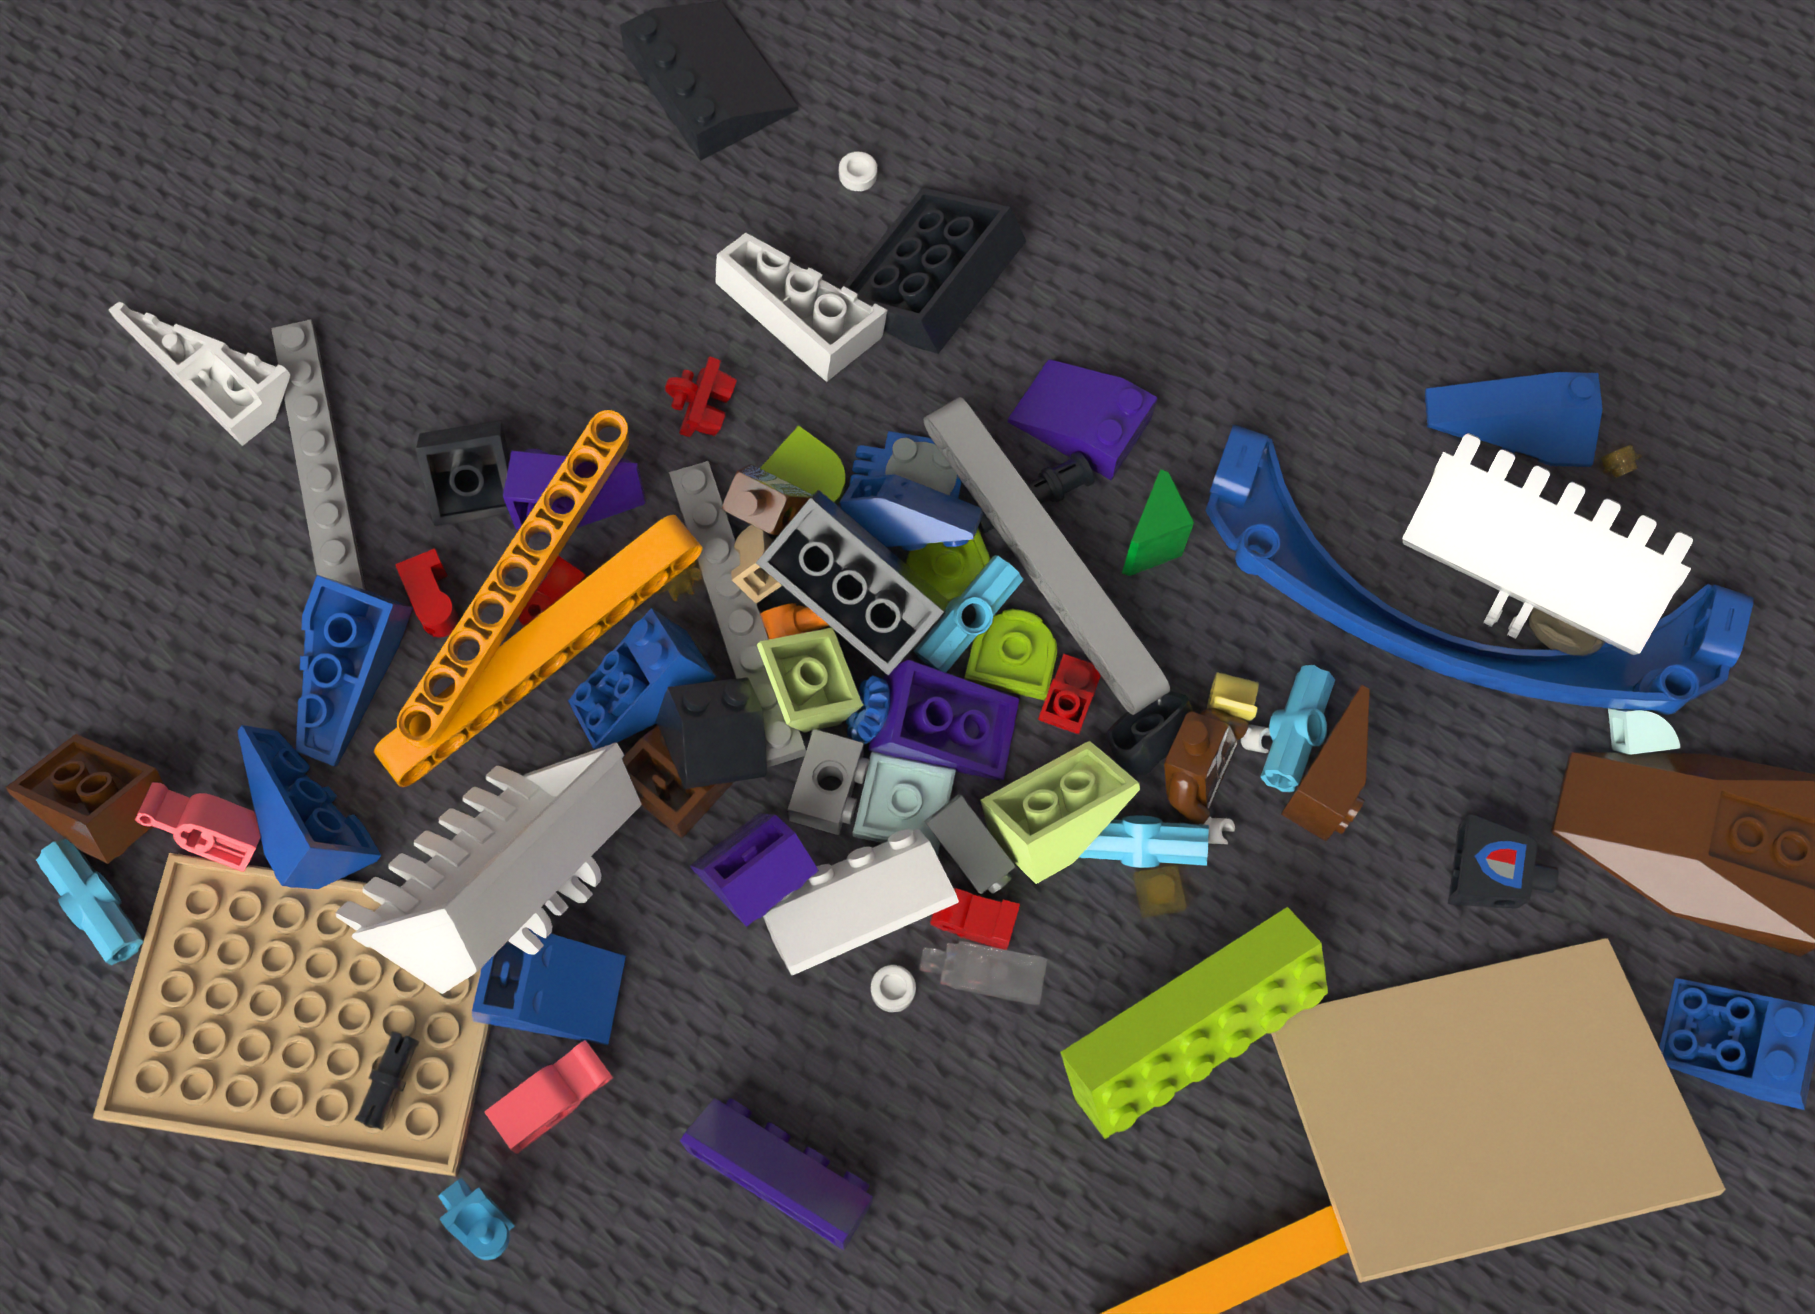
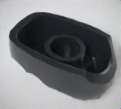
[1108,691,1193,775]

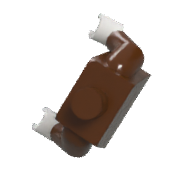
[1164,708,1271,844]

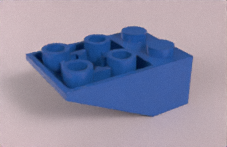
[840,474,983,551]
[568,608,716,750]
[472,928,626,1045]
[1659,978,1815,1110]

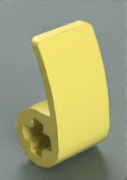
[1207,672,1259,721]

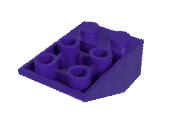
[503,449,646,534]
[689,813,819,927]

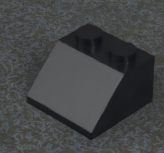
[416,420,510,526]
[656,677,767,789]

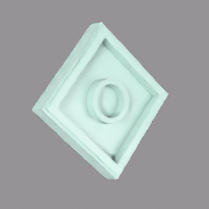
[853,752,956,855]

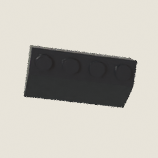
[756,489,949,675]

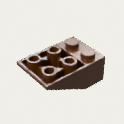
[622,725,734,839]

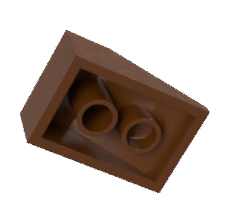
[1281,685,1370,842]
[6,734,165,864]

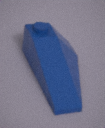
[1425,372,1603,467]
[296,575,413,766]
[237,725,381,889]

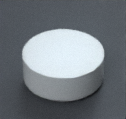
[839,152,877,191]
[871,965,916,1012]

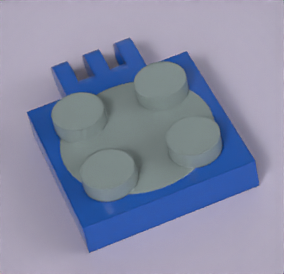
[849,431,962,499]

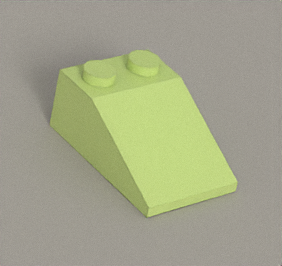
[981,741,1140,884]

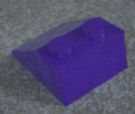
[1007,359,1157,481]
[868,660,1019,781]

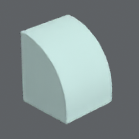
[1608,708,1680,754]

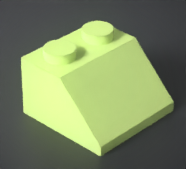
[757,628,863,733]

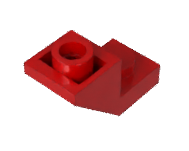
[1038,654,1101,734]

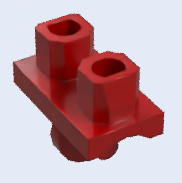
[665,356,737,437]

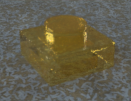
[1133,865,1187,918]

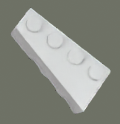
[715,233,887,382]

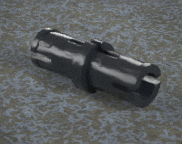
[354,1031,419,1130]

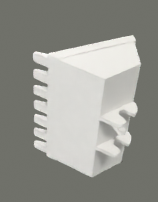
[336,742,642,994]

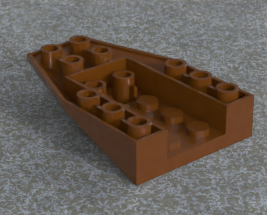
[1551,752,1815,957]

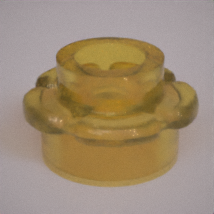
[1601,444,1642,478]

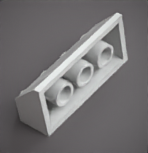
[763,829,959,975]

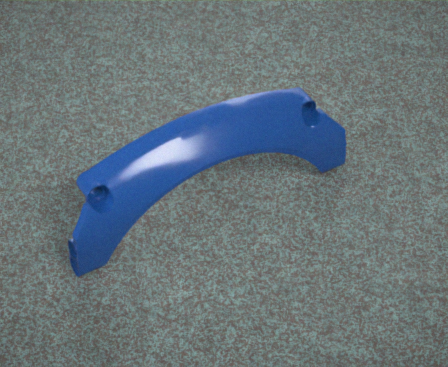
[1205,424,1754,715]

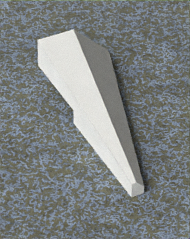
[109,302,291,446]

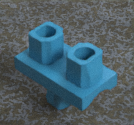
[438,1178,515,1260]

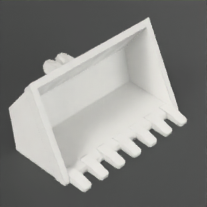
[1402,433,1693,655]

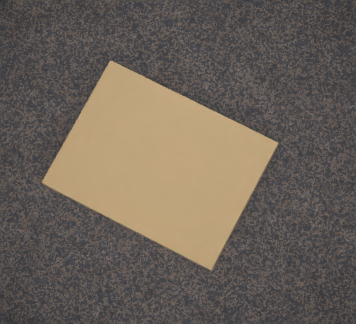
[93,853,491,1177]
[1271,938,1725,1283]

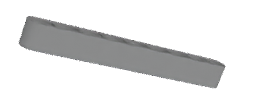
[923,397,1170,715]

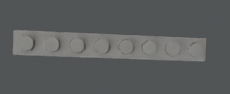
[271,319,366,590]
[669,461,806,768]

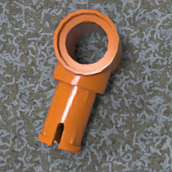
[760,603,829,639]

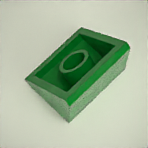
[1122,469,1194,576]

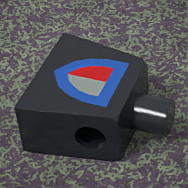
[1448,814,1559,909]

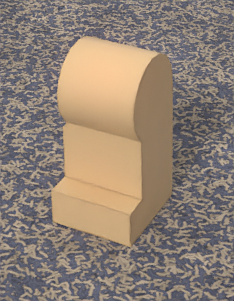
[731,525,782,604]

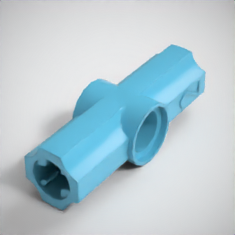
[914,555,1024,673]
[1261,665,1335,792]
[1079,815,1209,868]
[36,839,144,965]

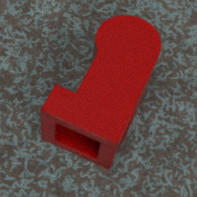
[395,548,459,638]
[518,555,587,628]
[930,888,1020,951]

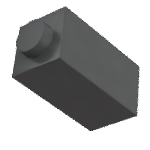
[924,794,1016,894]

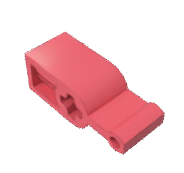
[135,782,261,872]
[484,1040,613,1154]

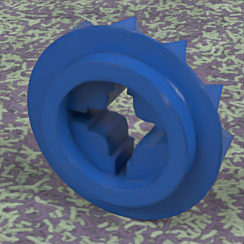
[846,676,890,744]

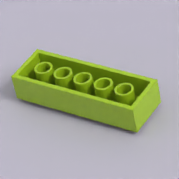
[1060,907,1328,1139]

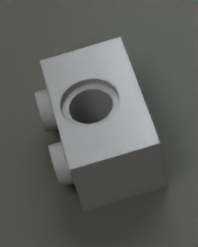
[788,729,869,835]

